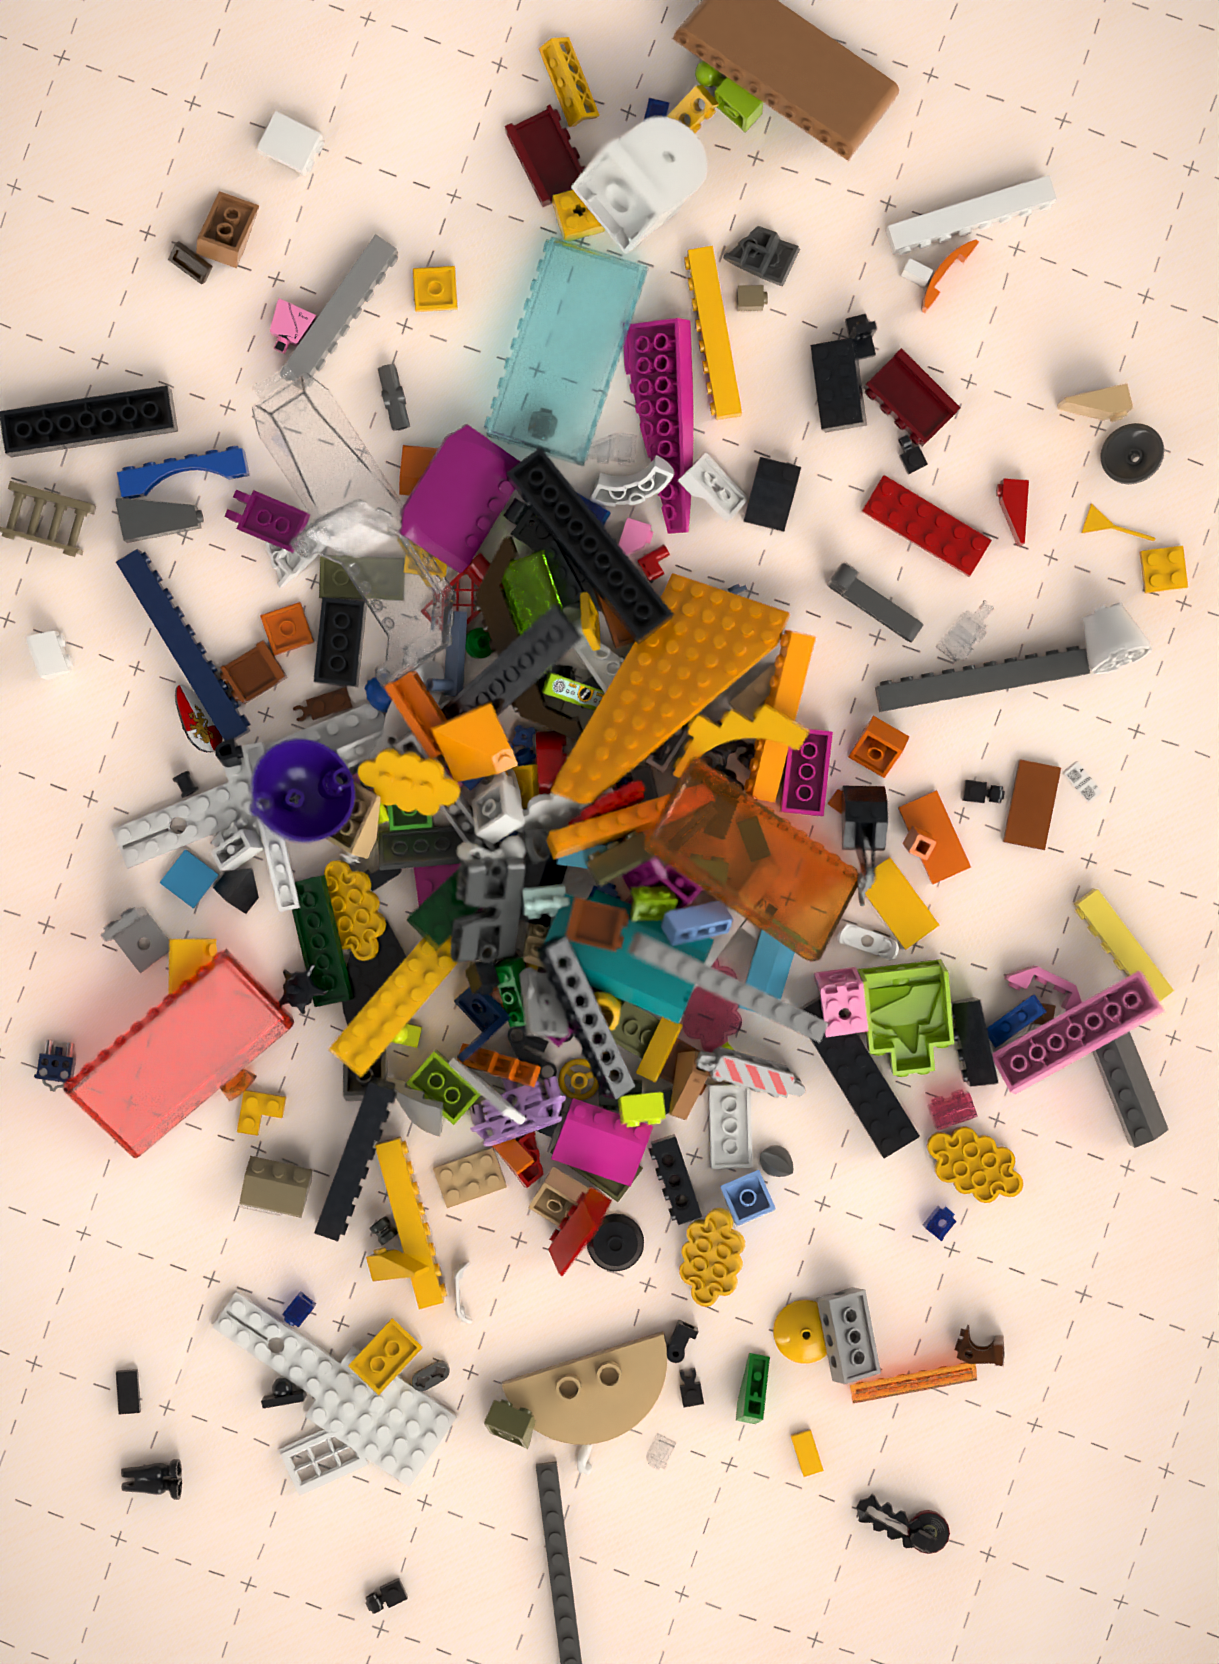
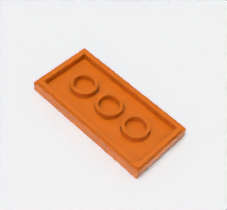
[898,790,971,885]

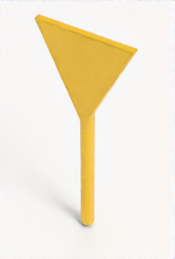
[1082,503,1155,541]

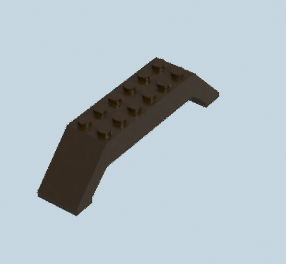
[474,536,583,741]

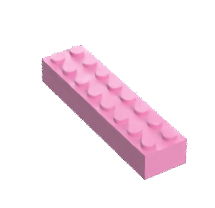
[992,971,1165,1094]

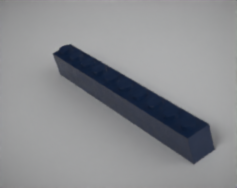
[116,549,251,741]

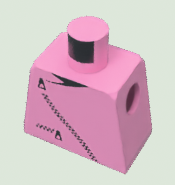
[270,298,317,354]

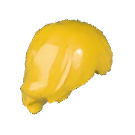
[593,992,621,1030]

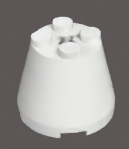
[1082,602,1152,674]

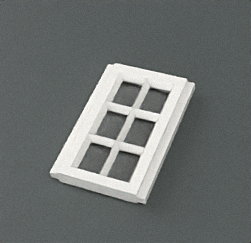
[279,1429,369,1496]

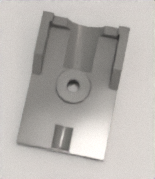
[520,968,569,1037]

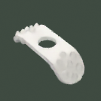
[837,923,899,961]
[453,1261,473,1324]

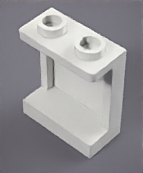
[256,111,324,177]

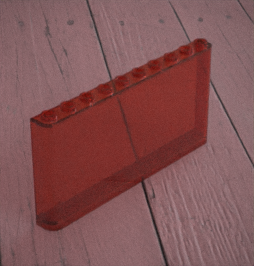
[63,948,294,1159]

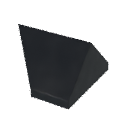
[213,868,259,914]

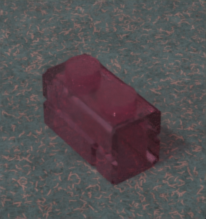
[927,1089,978,1130]

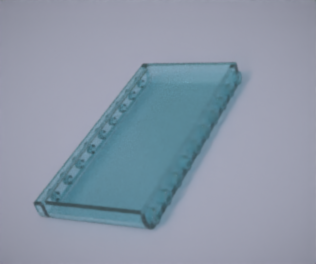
[484,236,649,467]

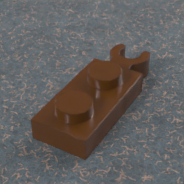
[293,687,353,722]

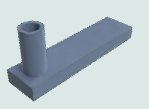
[426,611,467,696]

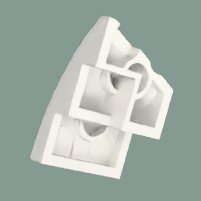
[265,520,328,588]

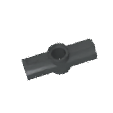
[377,364,410,431]

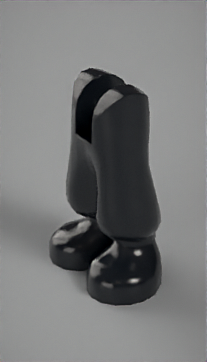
[121,1459,182,1500]

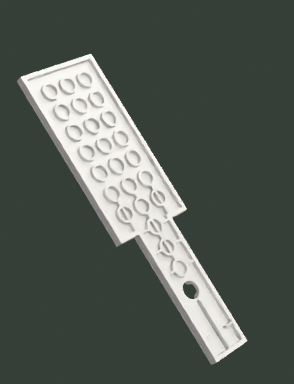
[111,703,399,869]

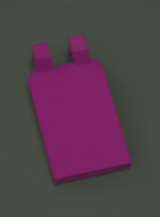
[224,490,310,553]

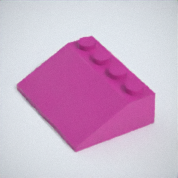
[551,1098,653,1187]

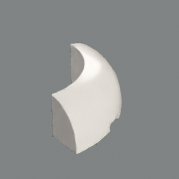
[590,455,674,507]

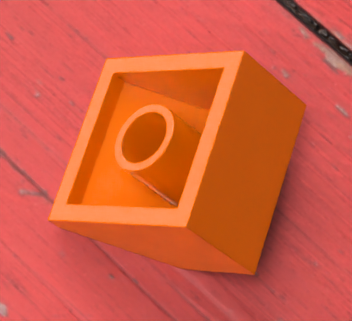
[848,715,910,778]

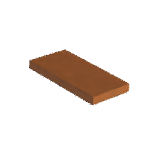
[1003,759,1061,850]

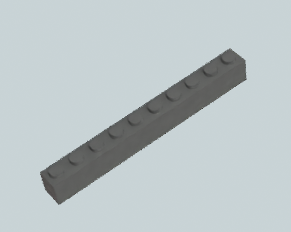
[875,646,1090,712]

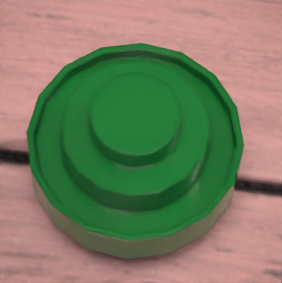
[465,628,492,659]

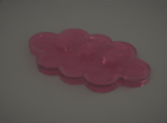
[682,957,742,1053]

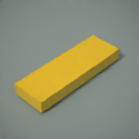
[636,1017,683,1083]

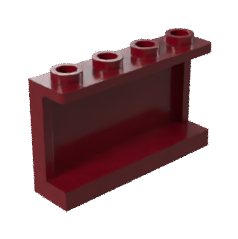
[505,104,586,207]
[863,348,961,447]

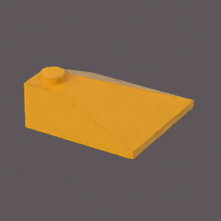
[431,702,518,782]

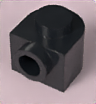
[215,739,244,768]

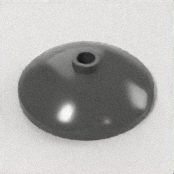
[1100,423,1165,485]

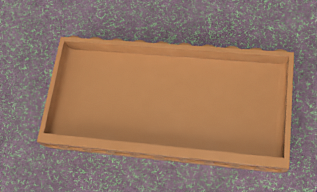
[672,0,899,161]

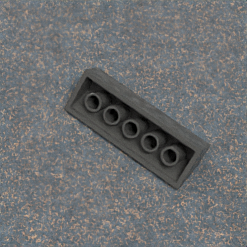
[1092,1031,1169,1148]

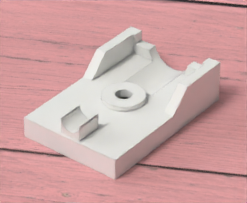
[678,452,749,523]

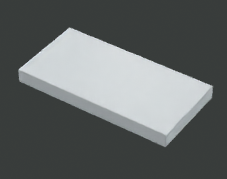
[448,1058,527,1124]
[708,1083,753,1169]

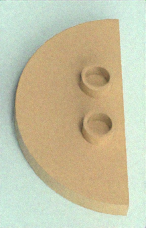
[502,1331,667,1445]

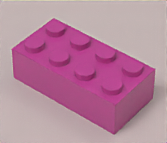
[779,729,833,816]

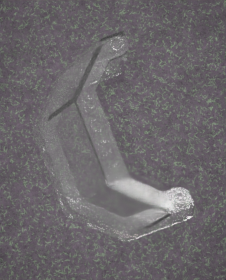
[289,499,456,687]

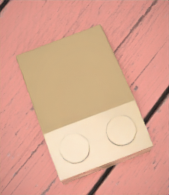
[1057,383,1133,422]
[325,781,380,859]

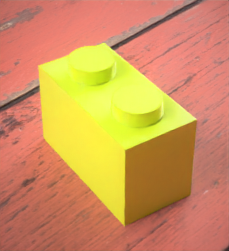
[618,1092,666,1127]

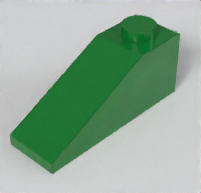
[735,1353,770,1424]

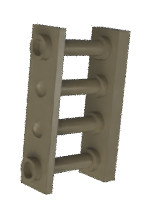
[0,481,96,557]

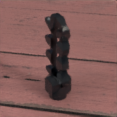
[856,1494,937,1553]

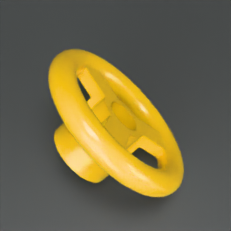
[558,1058,599,1101]

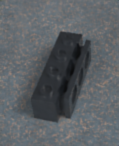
[648,1134,702,1225]

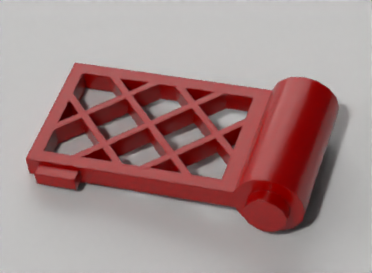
[420,553,510,638]

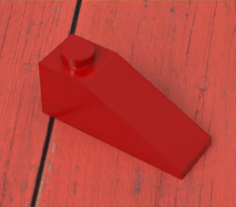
[996,478,1029,546]

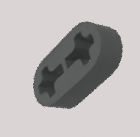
[412,1360,450,1392]

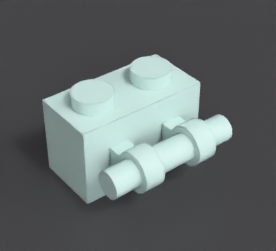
[521,884,569,919]

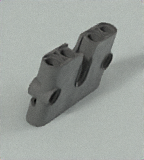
[450,856,525,963]

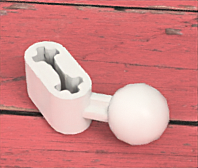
[457,836,527,869]

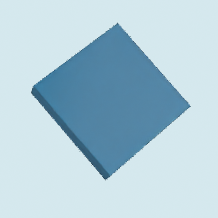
[160,849,219,908]

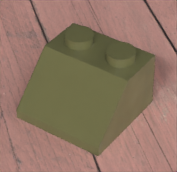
[484,1399,535,1449]

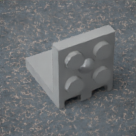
[101,907,169,973]

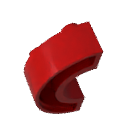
[536,730,567,795]

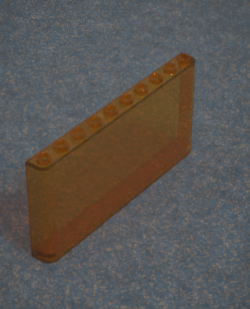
[643,757,860,962]

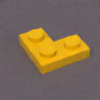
[237,1090,286,1136]

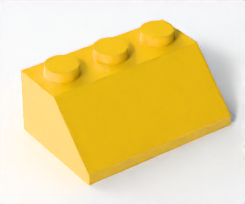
[168,938,217,1004]

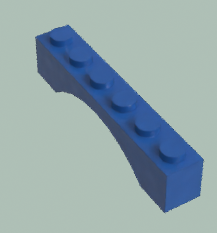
[117,446,250,499]

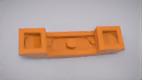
[922,239,979,313]

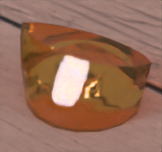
[220,1066,257,1101]

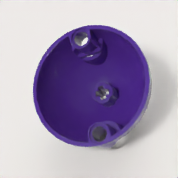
[249,739,355,843]

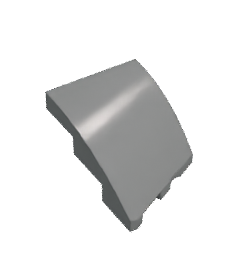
[386,1077,443,1137]

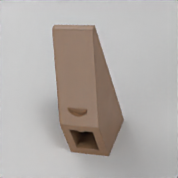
[669,1051,708,1120]

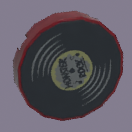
[907,1510,950,1554]

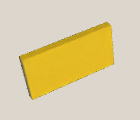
[856,857,940,950]

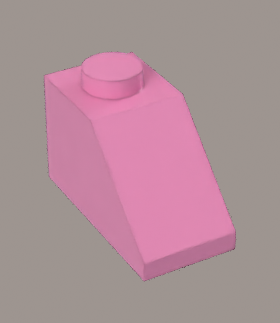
[618,517,654,556]

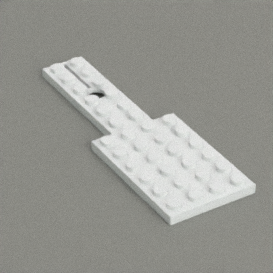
[212,1291,458,1488]

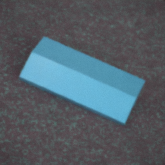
[738,926,799,1013]

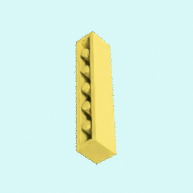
[1074,889,1174,1001]

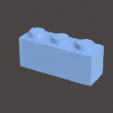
[661,900,733,946]

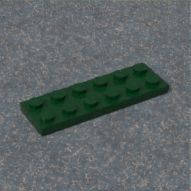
[292,875,354,1007]

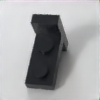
[845,314,877,360]

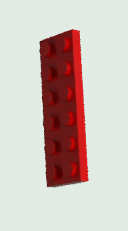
[861,475,992,577]

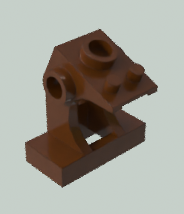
[954,1325,1005,1366]

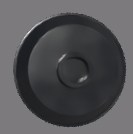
[587,1214,644,1272]

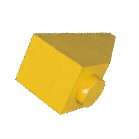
[366,1247,430,1282]

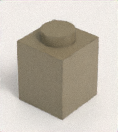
[737,285,768,311]

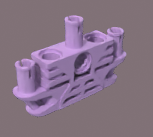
[469,1077,566,1146]

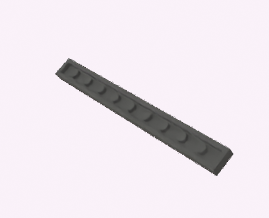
[536,1461,582,1664]

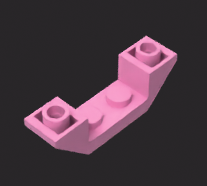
[1004,966,1082,1012]

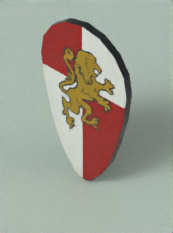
[175,685,222,753]

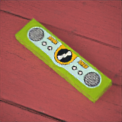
[542,672,605,711]

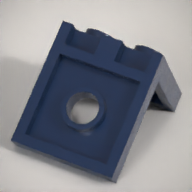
[454,986,511,1063]

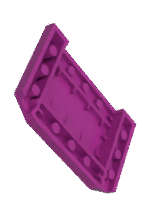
[399,424,521,573]

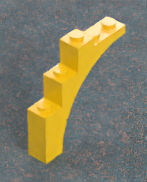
[673,704,811,778]

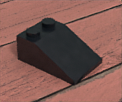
[743,457,801,532]

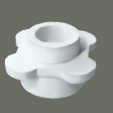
[340,851,361,865]

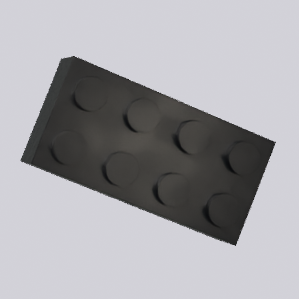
[810,338,867,432]
[313,597,367,688]

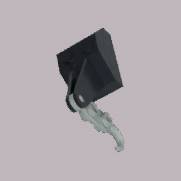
[841,785,888,907]

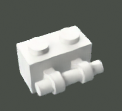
[211,817,264,871]

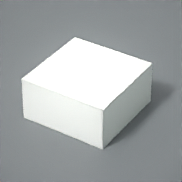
[901,258,933,288]

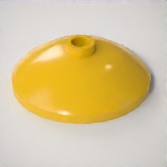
[773,1300,827,1364]

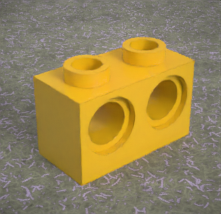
[667,85,719,133]

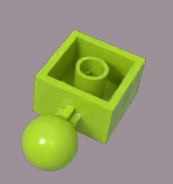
[695,61,764,133]

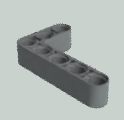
[827,562,924,643]

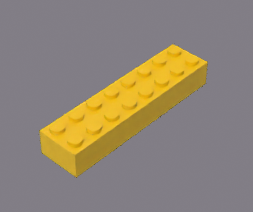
[328,936,458,1077]

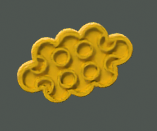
[358,748,460,816]
[324,860,386,961]
[927,1126,1023,1203]
[679,1208,745,1307]

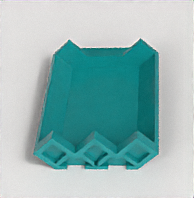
[544,890,714,1024]

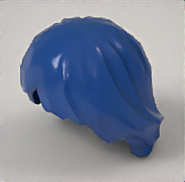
[364,673,399,713]

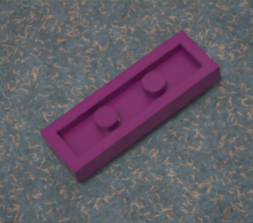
[621,857,667,891]

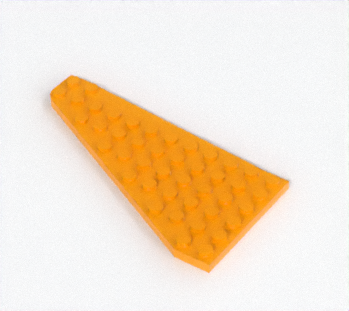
[551,573,790,804]

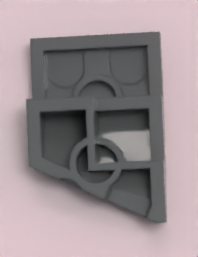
[723,226,800,287]

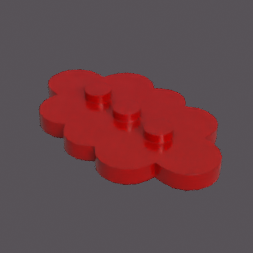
[568,781,645,826]

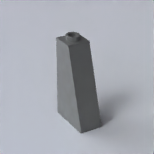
[115,498,204,543]

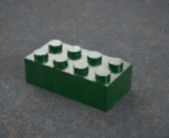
[406,868,481,951]

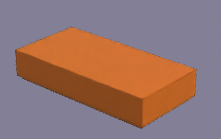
[492,1138,534,1175]

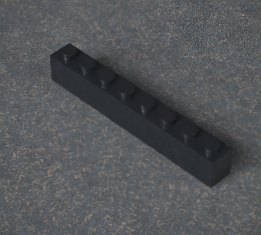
[314,1075,397,1242]

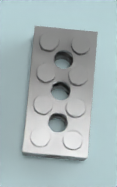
[817,1287,881,1384]

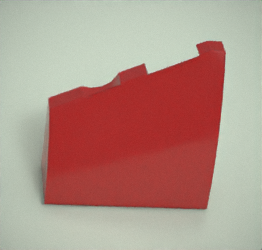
[500,1131,544,1188]

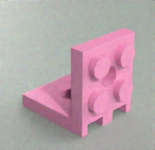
[814,967,868,1037]

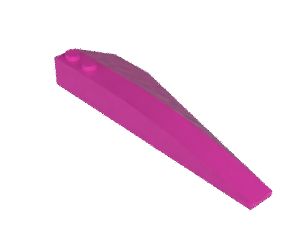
[623,318,694,534]

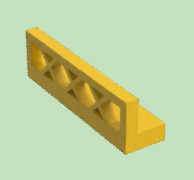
[539,37,600,127]

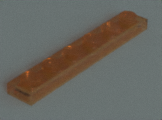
[850,1362,977,1404]

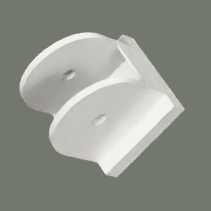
[571,117,708,254]

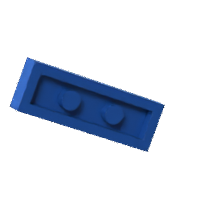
[987,994,1047,1048]

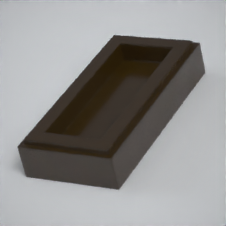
[168,241,213,285]

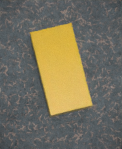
[790,1429,824,1477]

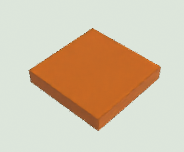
[260,602,314,656]

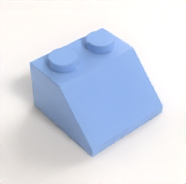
[720,1170,776,1227]

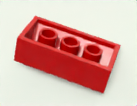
[548,1186,612,1277]

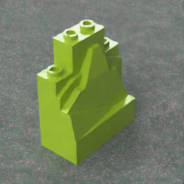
[857,959,954,1077]

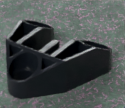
[507,1026,574,1081]

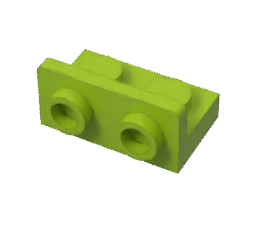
[630,886,677,921]

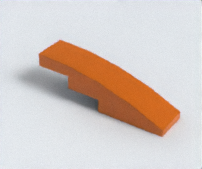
[457,1043,541,1087]

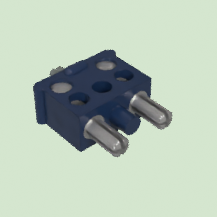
[34,1039,76,1092]

